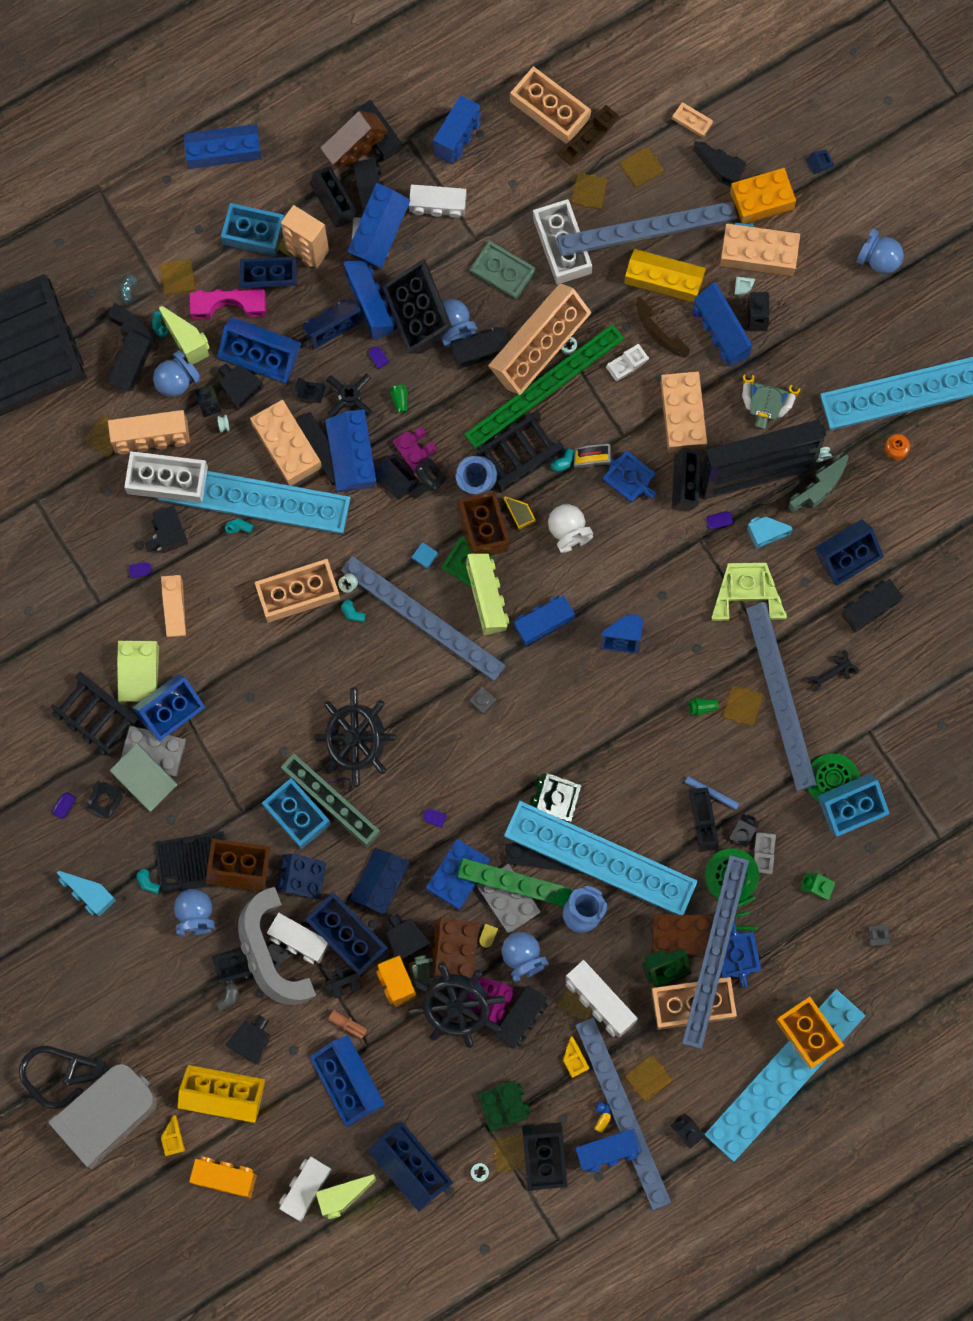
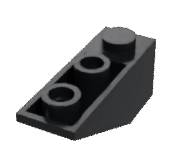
[693,141,746,187]

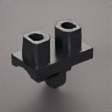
[325,964,361,999]

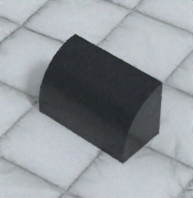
[375,454,420,500]

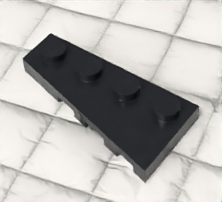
[505,843,587,875]

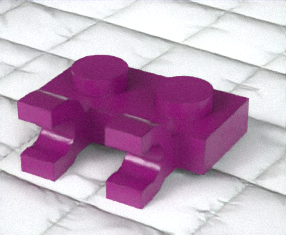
[392,426,437,473]

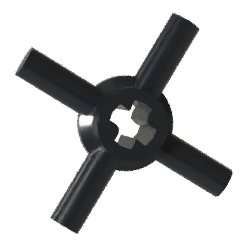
[326,373,373,417]

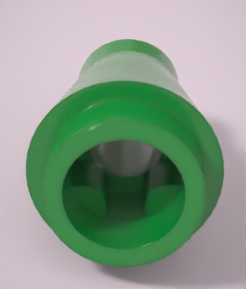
[389,385,408,413]
[689,697,718,717]

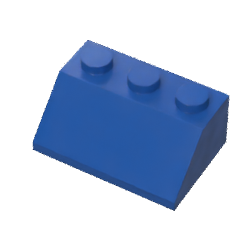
[600,614,644,654]
[132,674,206,742]

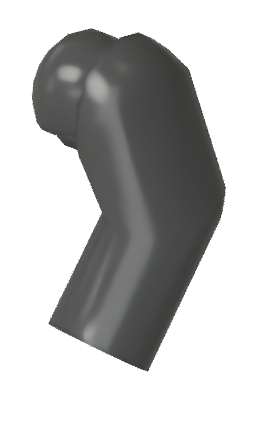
[216,983,239,1011]

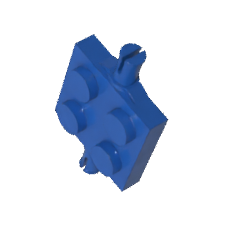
[602,450,657,503]
[721,921,761,988]

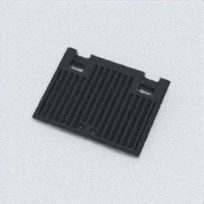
[155,831,225,894]

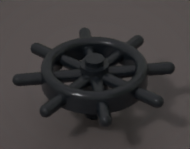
[314,687,397,788]
[408,963,505,1048]

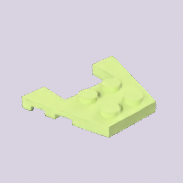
[711,563,787,621]

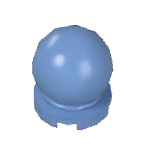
[856,229,904,274]
[441,299,478,347]
[153,350,202,397]
[455,456,497,494]
[563,886,607,933]
[174,889,215,936]
[501,931,549,982]

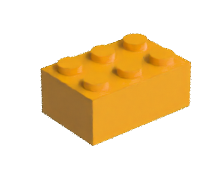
[730,168,796,223]
[376,955,417,1007]
[776,997,844,1070]
[189,1156,257,1199]

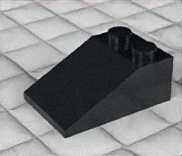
[522,1122,568,1191]

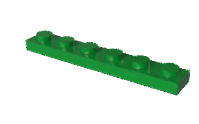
[456,858,573,907]

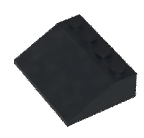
[382,259,452,354]

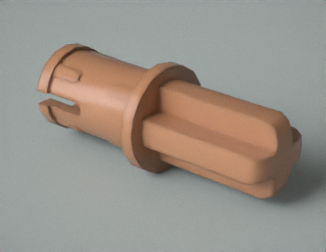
[328,1009,367,1039]

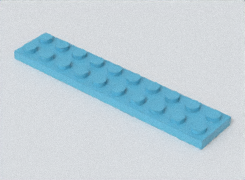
[820,357,973,431]
[157,471,351,535]
[504,801,698,915]
[704,989,866,1162]

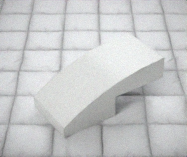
[606,344,649,382]

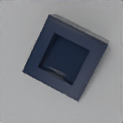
[806,150,834,174]

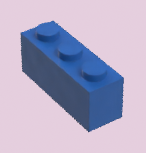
[514,595,575,646]
[576,1129,642,1173]

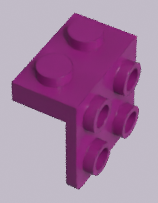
[467,977,514,1025]

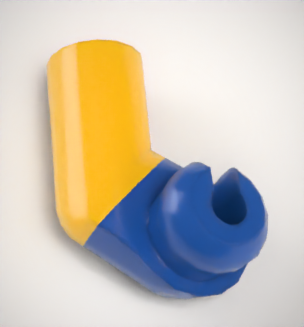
[594,1102,611,1133]

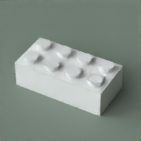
[533,199,592,285]
[124,451,208,503]
[566,960,638,1038]

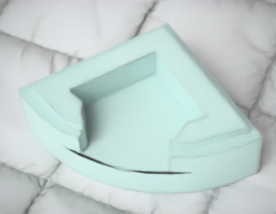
[734,277,755,296]

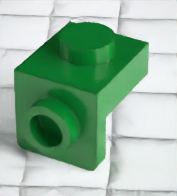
[801,873,836,900]

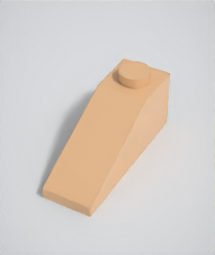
[161,575,186,637]

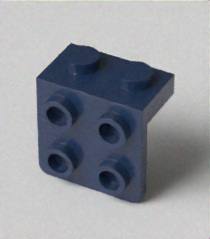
[275,854,326,899]

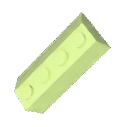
[465,554,509,636]

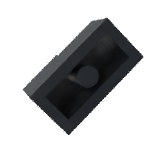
[144,505,189,553]

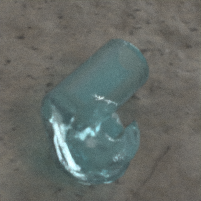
[120,275,137,303]

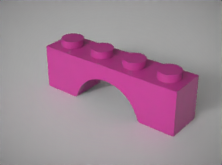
[190,288,267,320]

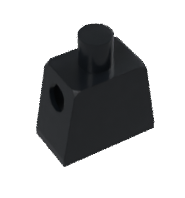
[748,292,770,332]
[218,364,264,411]
[386,913,431,962]
[225,1015,270,1066]

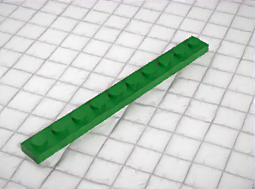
[465,324,624,450]

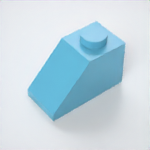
[747,517,793,549]

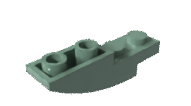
[788,454,849,513]

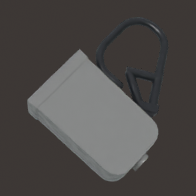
[19,1046,157,1170]

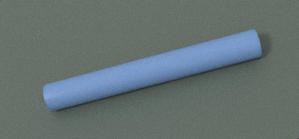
[685,776,740,810]

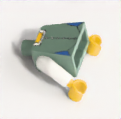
[742,374,800,429]

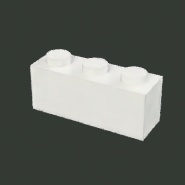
[409,185,467,218]
[267,913,330,964]
[279,1156,332,1222]

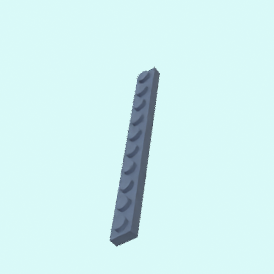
[556,201,738,256]
[341,556,506,682]
[746,602,817,791]
[682,855,749,1050]
[575,1018,671,1210]

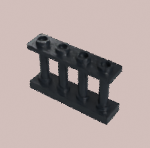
[476,411,564,493]
[50,672,141,757]

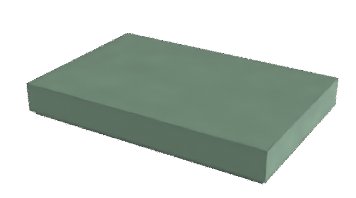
[469,240,536,300]
[110,743,178,812]

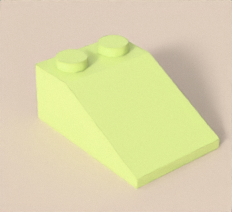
[159,306,210,364]
[117,641,159,702]
[316,1174,376,1220]

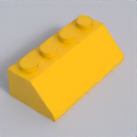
[624,249,706,303]
[178,1065,265,1123]

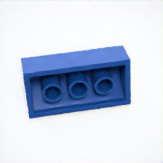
[184,124,262,169]
[347,183,410,269]
[343,261,396,340]
[693,282,752,367]
[217,317,301,383]
[325,410,376,492]
[309,1035,385,1127]

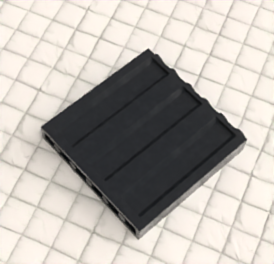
[0,274,87,416]
[699,419,826,500]

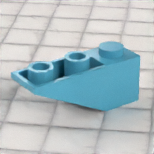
[57,871,116,917]

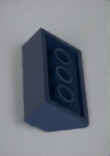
[305,892,389,976]
[367,1122,453,1212]

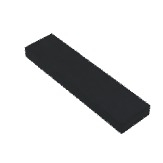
[296,412,335,485]

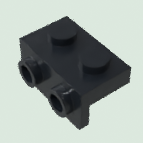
[212,948,253,984]

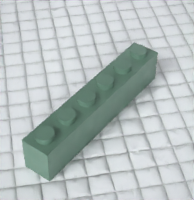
[281,754,380,848]

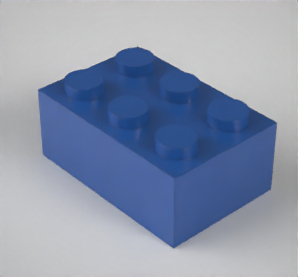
[433,95,481,165]
[426,839,490,912]

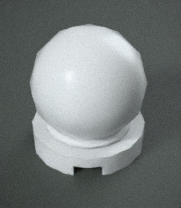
[548,504,593,553]

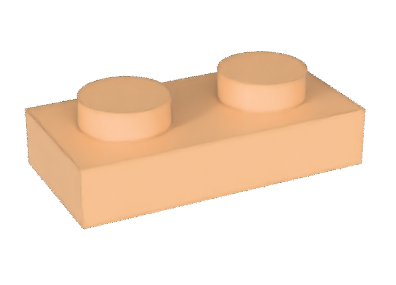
[672,102,713,138]

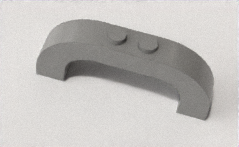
[238,887,316,1005]

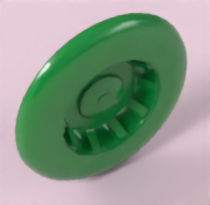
[808,753,860,803]
[705,848,759,902]

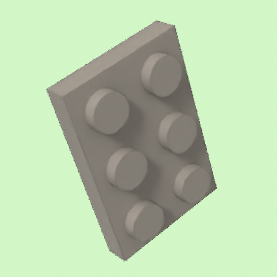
[120,726,186,777]
[476,864,541,934]

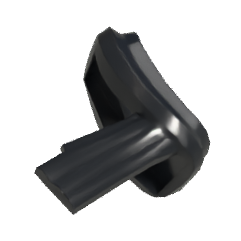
[409,457,445,499]
[87,781,123,819]

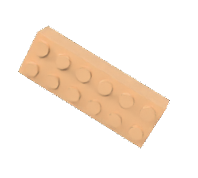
[488,283,591,395]

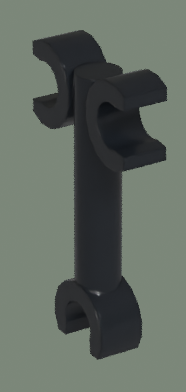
[807,650,859,692]

